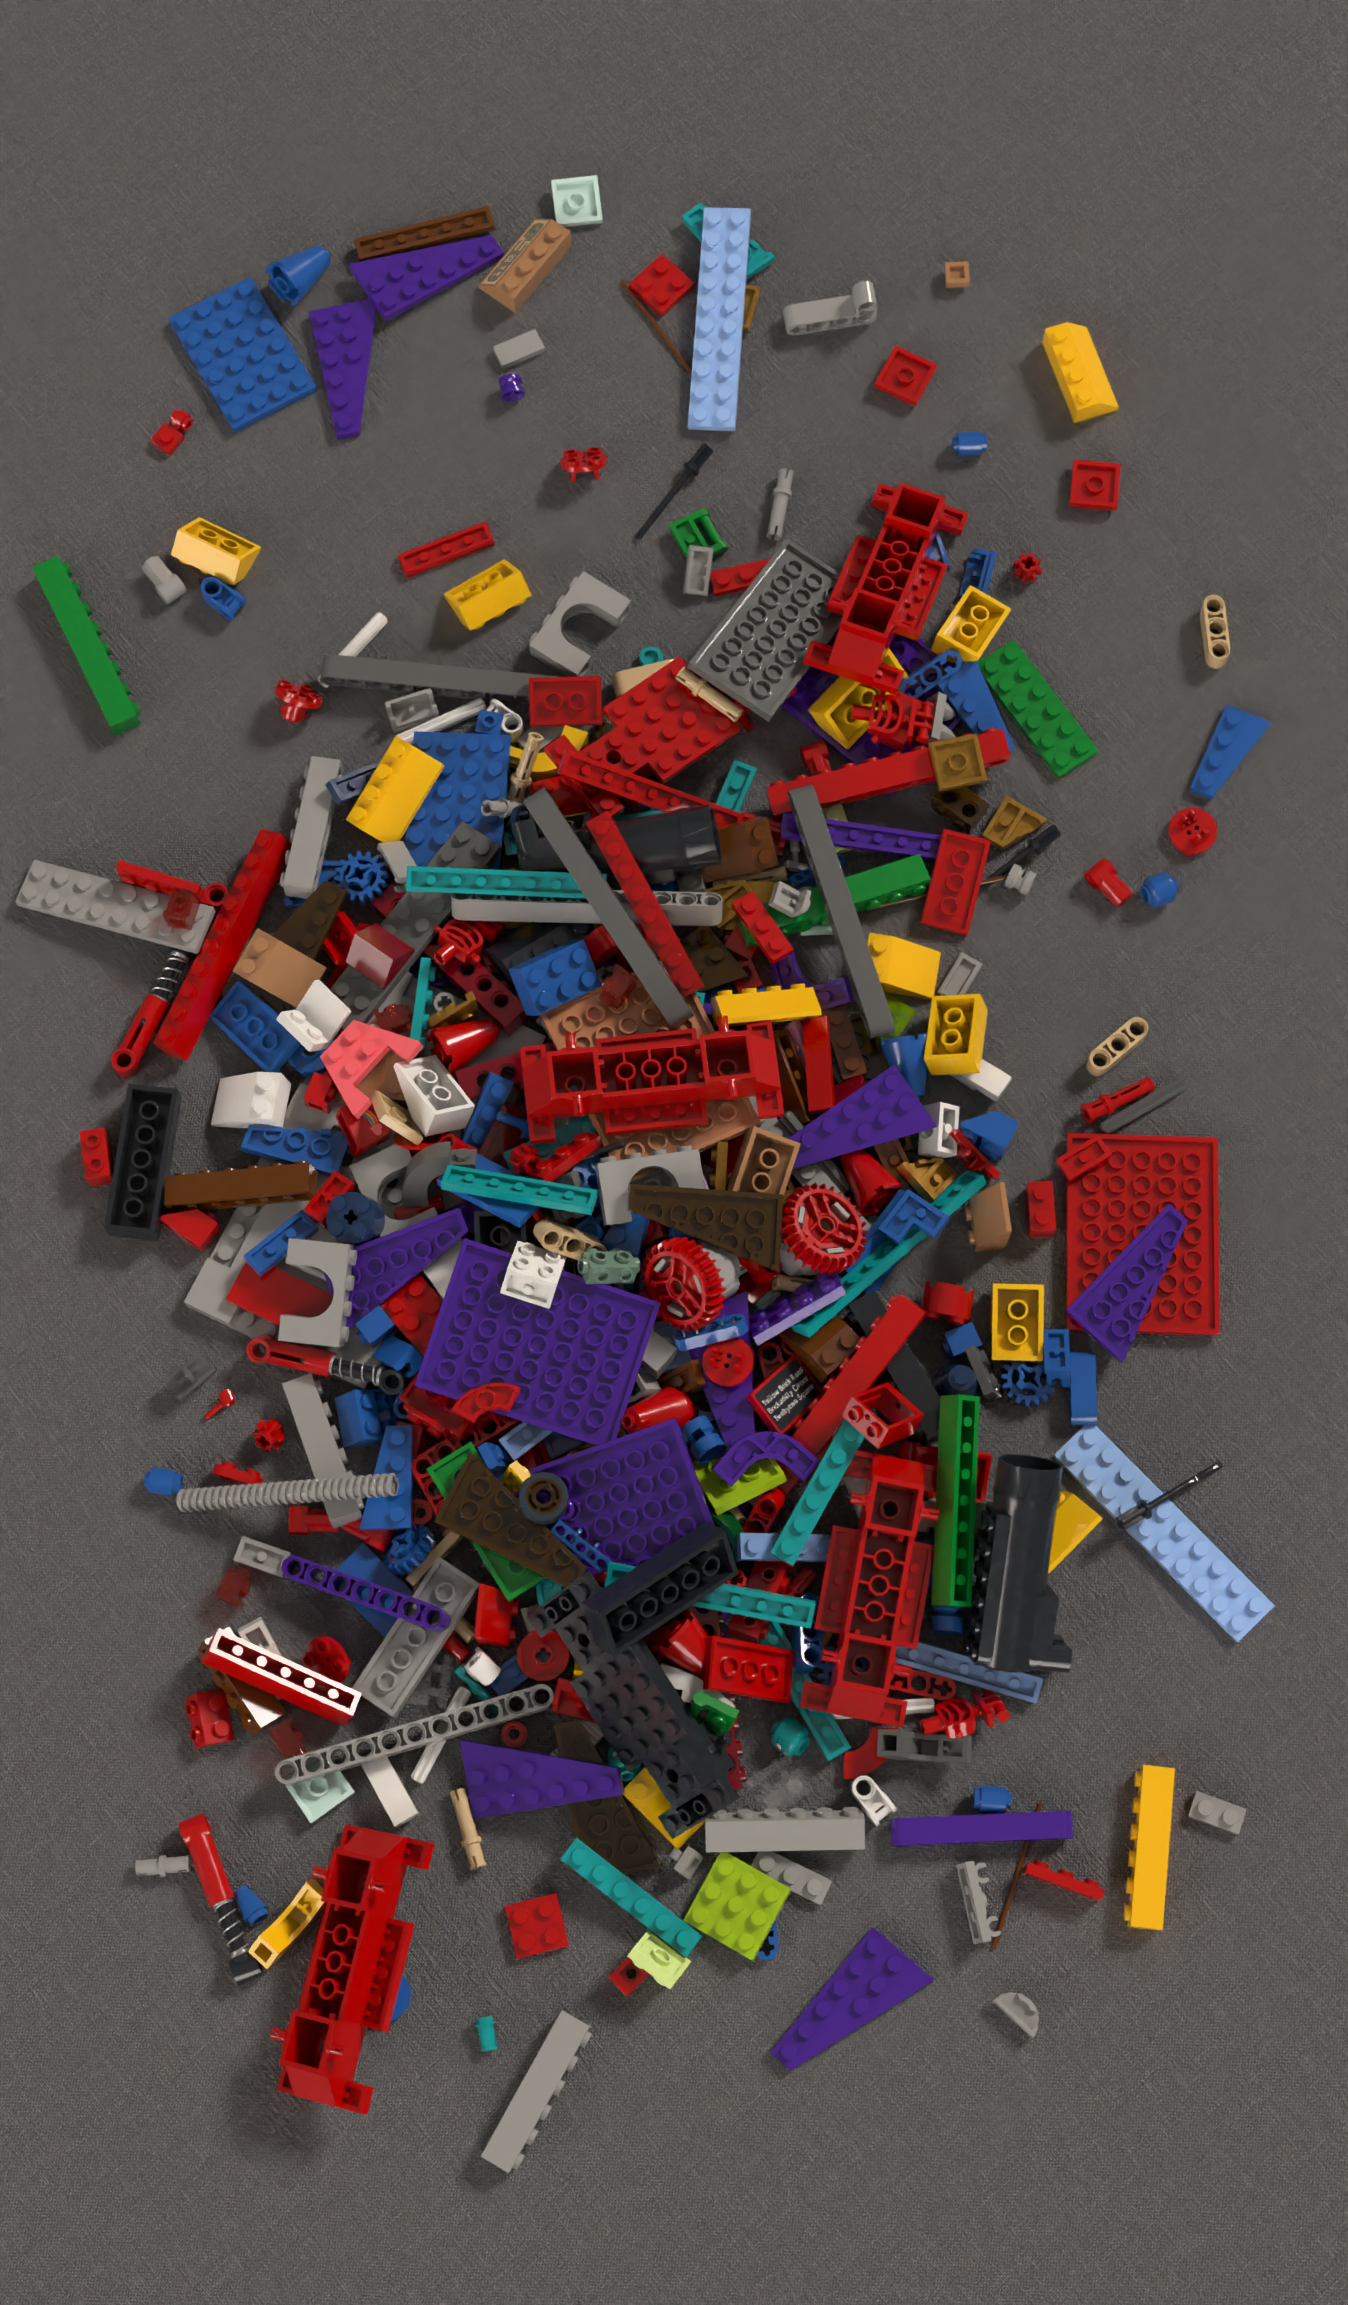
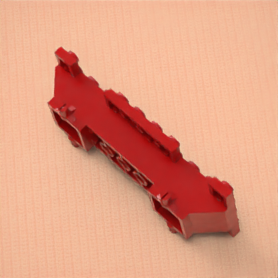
[803,482,969,695]
[544,656,797,818]
[520,1015,784,1145]
[799,1451,939,1728]
[270,1824,435,2115]

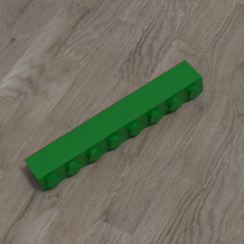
[32,556,141,736]
[735,854,931,947]
[931,1394,980,1607]

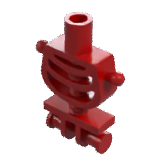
[851,690,934,743]
[433,919,507,965]
[920,1689,1010,1739]

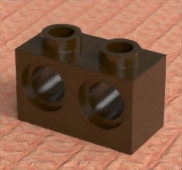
[931,786,989,834]

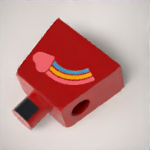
[335,1104,393,1158]

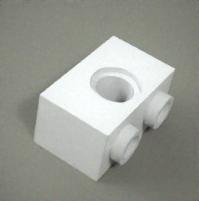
[918,1102,959,1158]

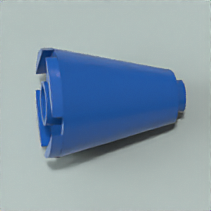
[266,245,330,306]
[880,1034,928,1101]

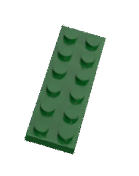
[977,639,1098,780]
[427,1442,547,1602]

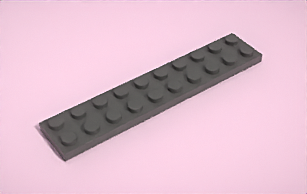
[330,821,502,1035]

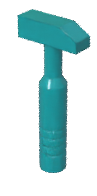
[453,1665,499,1715]

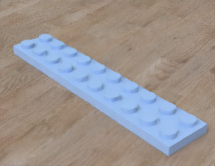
[688,207,751,431]
[1053,1425,1275,1642]

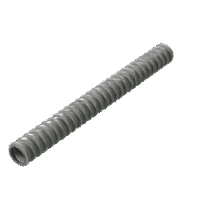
[176,1473,399,1512]

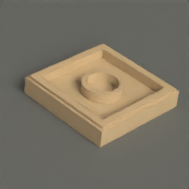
[370,1090,423,1146]

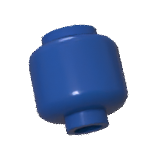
[1140,872,1179,908]

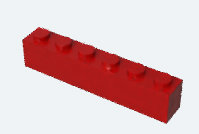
[201,1628,361,1727]

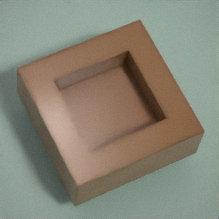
[944,261,970,288]

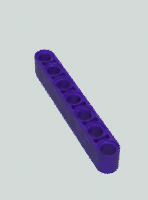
[281,1555,451,1632]
[890,1811,1073,1846]

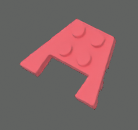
[320,1020,424,1119]

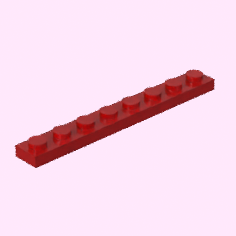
[557,750,744,828]
[586,810,705,998]

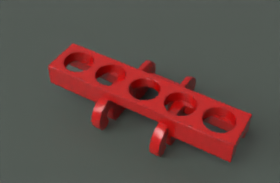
[949,1128,1000,1180]

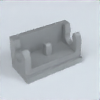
[384,688,439,734]
[377,841,417,893]

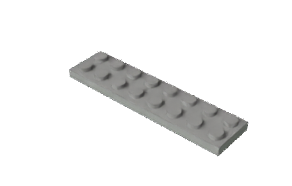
[15,860,216,954]

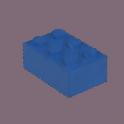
[508,939,602,1016]

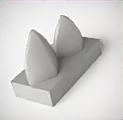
[920,692,956,746]

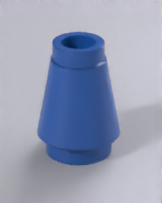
[233,1885,269,1927]

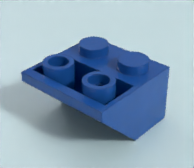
[959,1111,1019,1161]
[335,1389,399,1448]

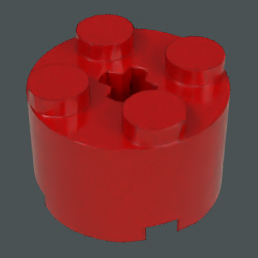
[920,1281,975,1327]

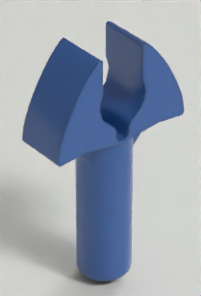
[496,1111,530,1139]

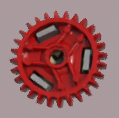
[780,1183,868,1276]
[641,1237,740,1332]

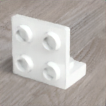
[276,980,351,1052]
[500,1241,566,1309]

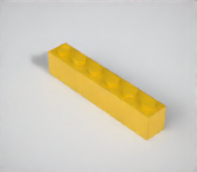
[1124,1765,1175,1931]

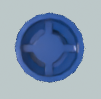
[680,1416,726,1465]
[931,1605,966,1635]

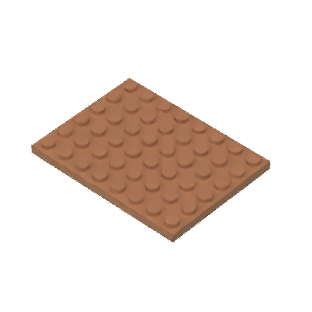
[540,961,761,1182]

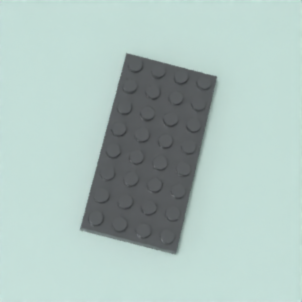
[687,539,843,722]

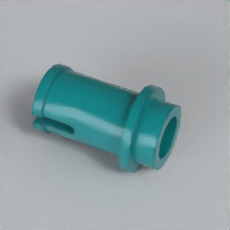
[474,2016,498,2052]

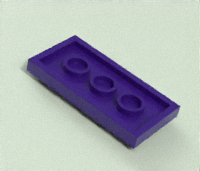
[749,1272,847,1346]

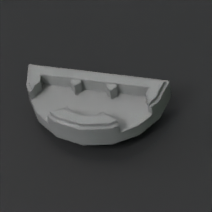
[992,1992,1039,2039]

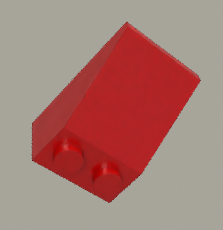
[474,1584,519,1648]

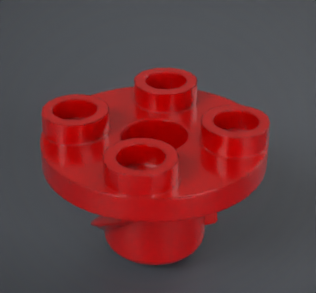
[274,679,322,723]

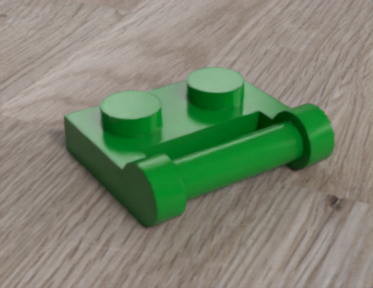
[669,508,729,559]
[689,1692,739,1737]

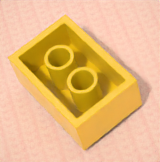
[924,994,988,1075]

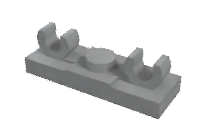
[956,1861,1001,1945]

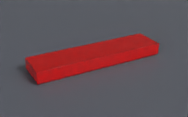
[397,521,495,579]
[803,1016,835,1115]

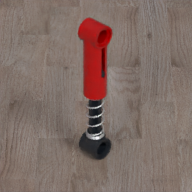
[111,947,197,1078]
[246,1334,411,1395]
[178,1812,264,1986]

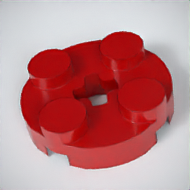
[517,1630,570,1682]

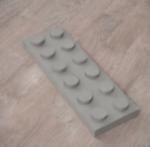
[352,1556,480,1718]

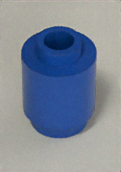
[952,431,987,456]
[144,1467,183,1496]
[973,1785,1012,1814]

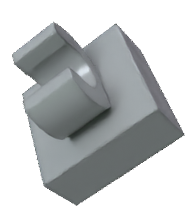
[669,1846,704,1880]

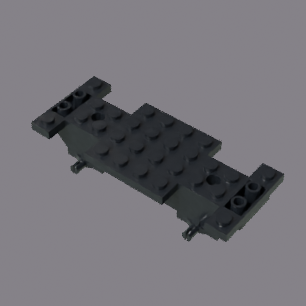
[527,1571,739,1839]

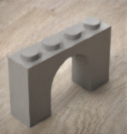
[529,571,631,677]
[349,1144,440,1237]
[595,1145,705,1226]
[278,1238,357,1347]

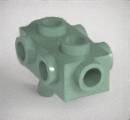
[578,1248,640,1290]

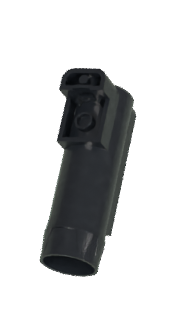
[510,804,722,890]
[964,1454,1073,1673]

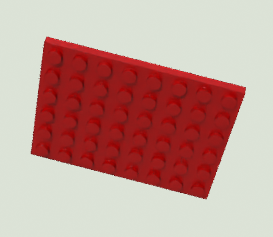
[1066,1133,1220,1336]

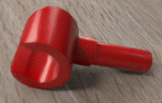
[204,1389,236,1420]

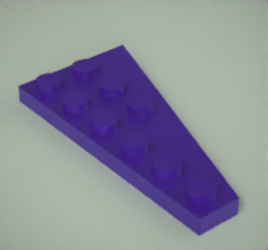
[348,235,504,321]
[309,299,377,440]
[787,1065,937,1169]
[1066,1204,1188,1364]
[323,1207,471,1331]
[688,1291,756,1449]
[460,1739,625,1819]
[770,1927,934,2071]

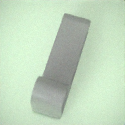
[782,281,878,336]

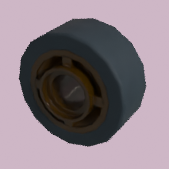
[518,1472,569,1525]

